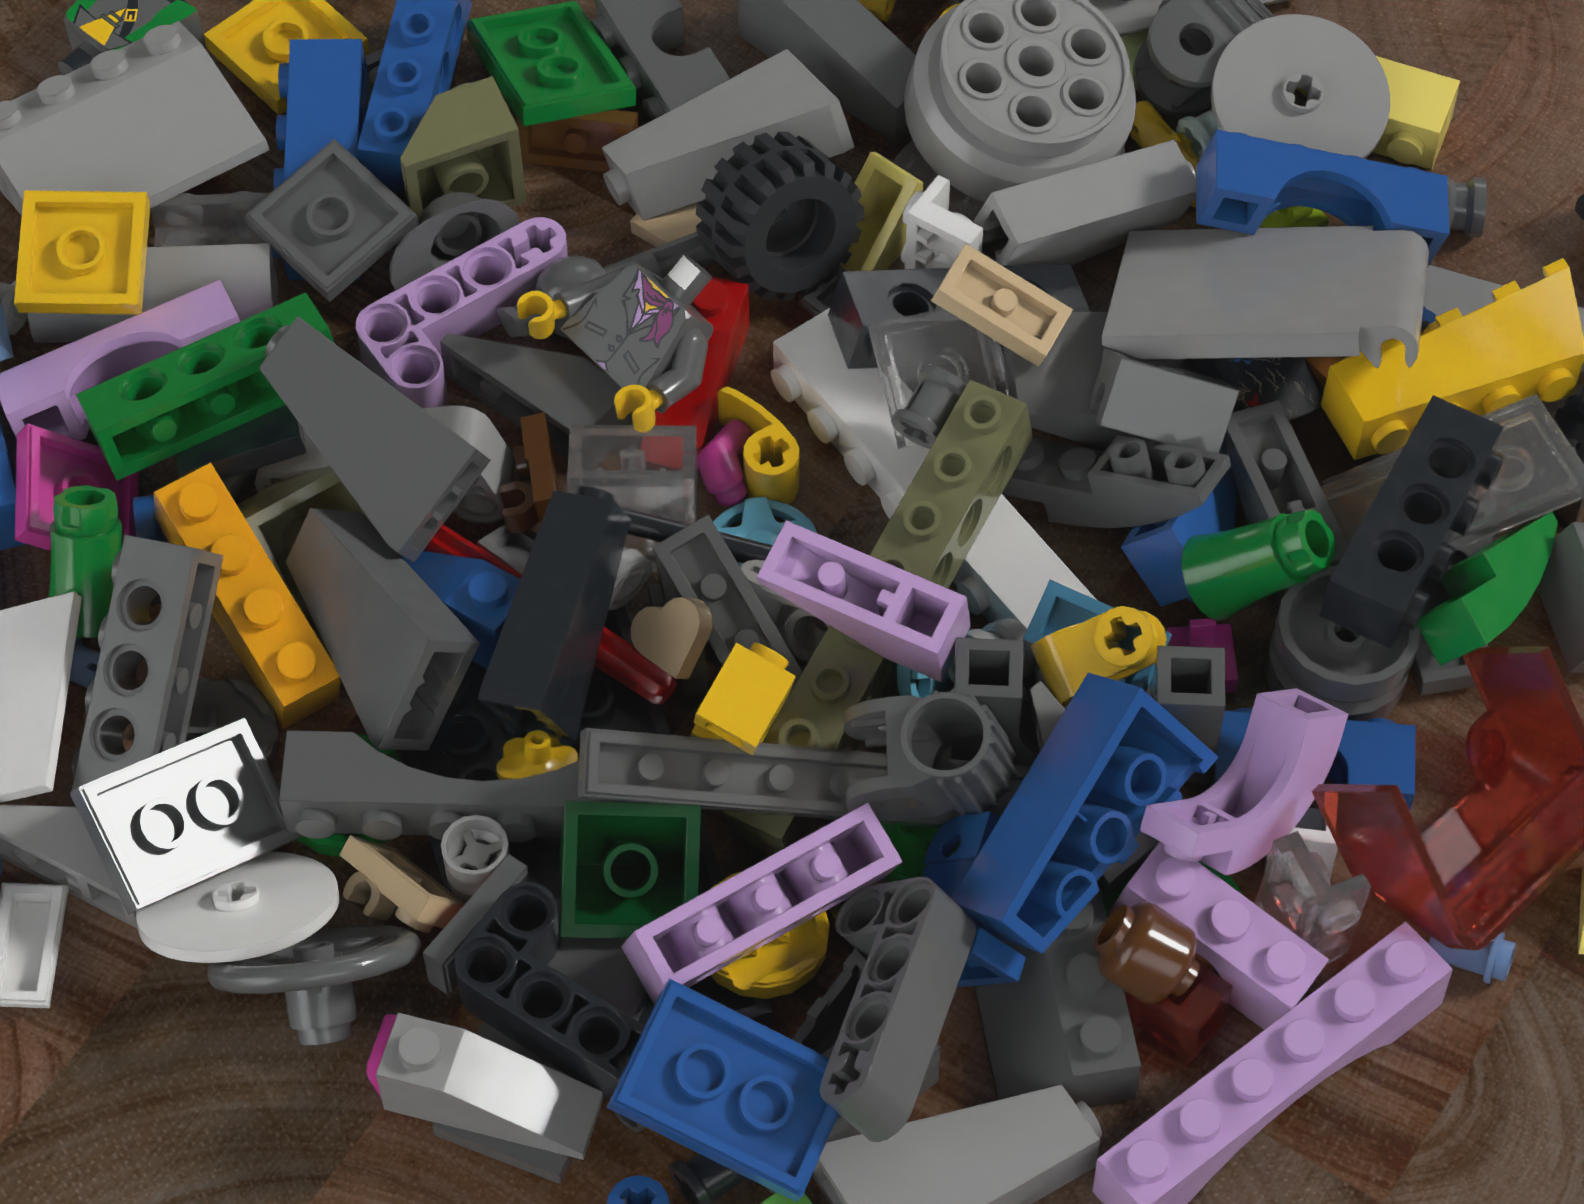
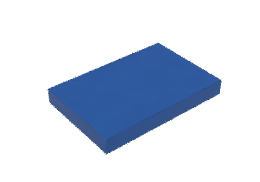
[606,978,839,1202]

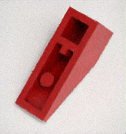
[638,276,750,474]

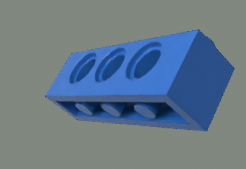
[357,0,472,195]

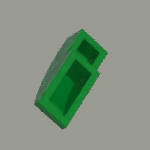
[1418,511,1558,666]

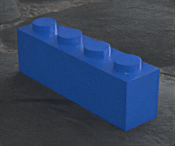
[271,39,368,280]

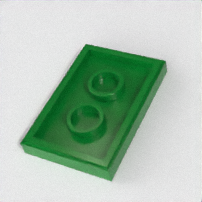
[467,1,636,127]

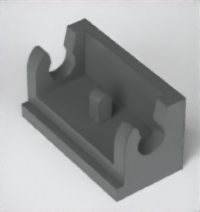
[1090,347,1239,453]

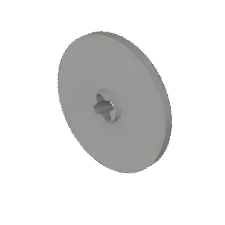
[1211,14,1390,159]

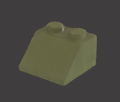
[400,76,526,221]

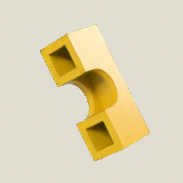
[690,642,796,756]

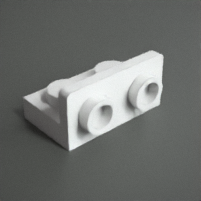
[901,175,983,269]

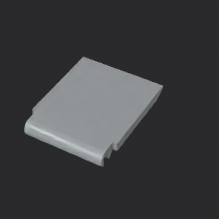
[1102,226,1429,368]

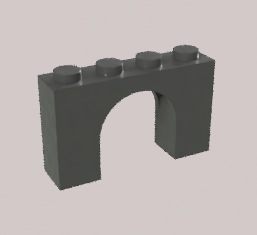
[951,638,1225,784]

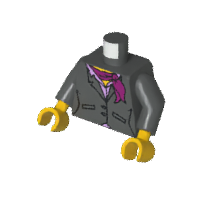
[517,254,713,432]

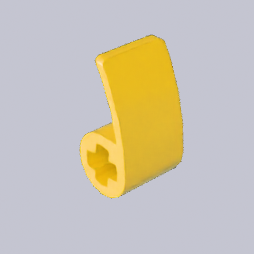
[717,386,800,504]

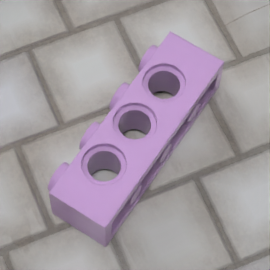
[621,803,903,1006]

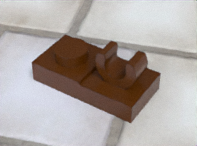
[517,110,638,172]
[500,412,562,533]

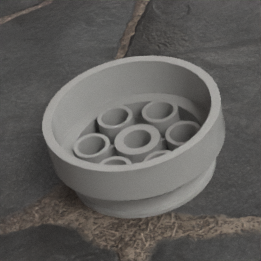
[904,0,1136,203]

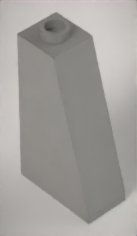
[602,49,855,220]
[973,140,1196,266]
[813,1084,1102,1204]

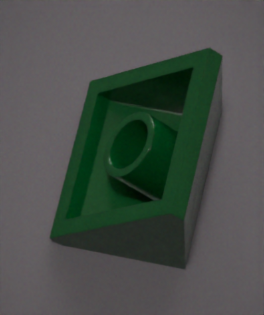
[559,800,701,939]

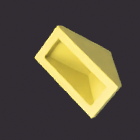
[839,152,923,271]

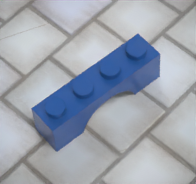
[1196,129,1450,268]

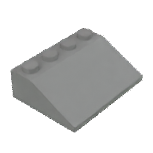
[0,21,270,216]

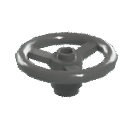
[207,925,422,1045]

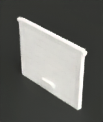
[0,592,82,803]

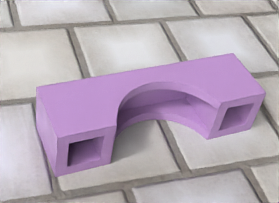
[0,280,240,440]

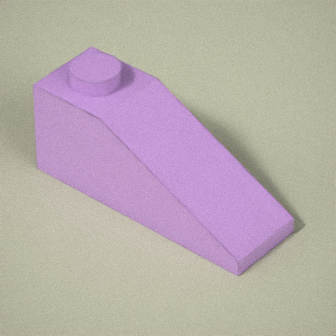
[757,521,971,682]

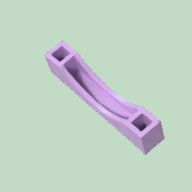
[1092,921,1453,1204]

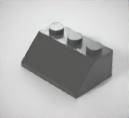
[973,883,1141,1107]

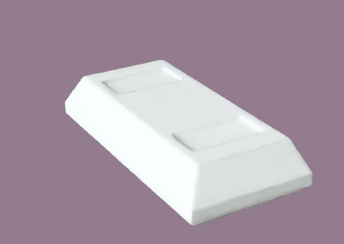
[0,883,69,1008]

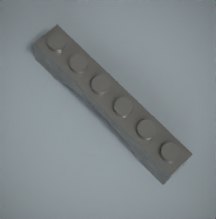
[279,731,599,843]

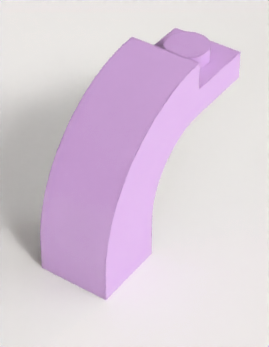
[1140,688,1348,875]

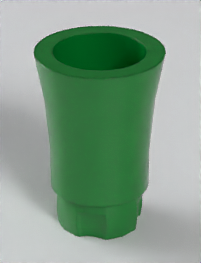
[48,485,123,638]
[1181,510,1336,621]

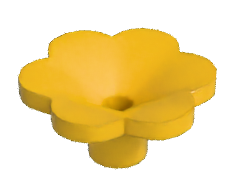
[497,730,578,780]

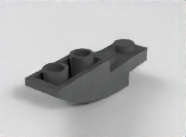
[1002,435,1231,528]

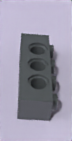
[71,535,224,792]

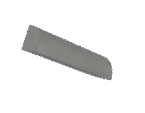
[27,243,279,343]

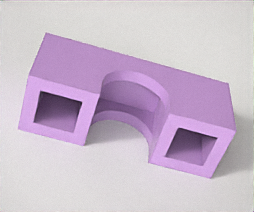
[1108,842,1329,1030]

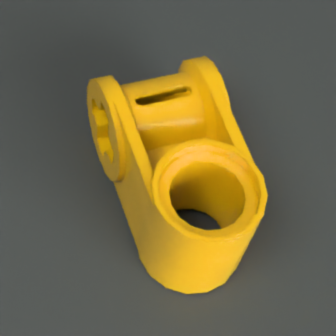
[1031,606,1167,707]

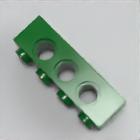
[76,292,335,481]

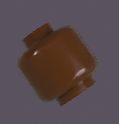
[1094,901,1200,1004]

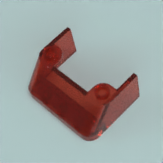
[1311,646,1584,951]

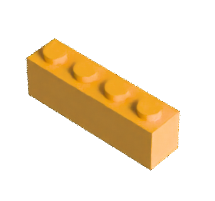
[154,463,341,730]

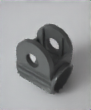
[1133,0,1274,118]
[843,688,1018,821]

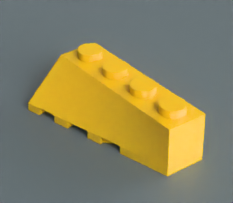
[1320,258,1584,460]

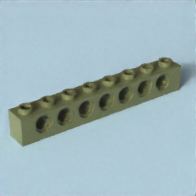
[723,380,1033,857]

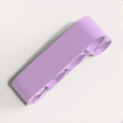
[356,217,568,408]

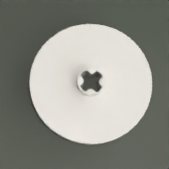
[136,852,339,963]

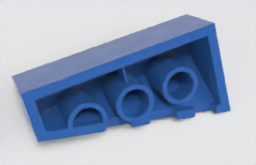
[952,672,1219,954]

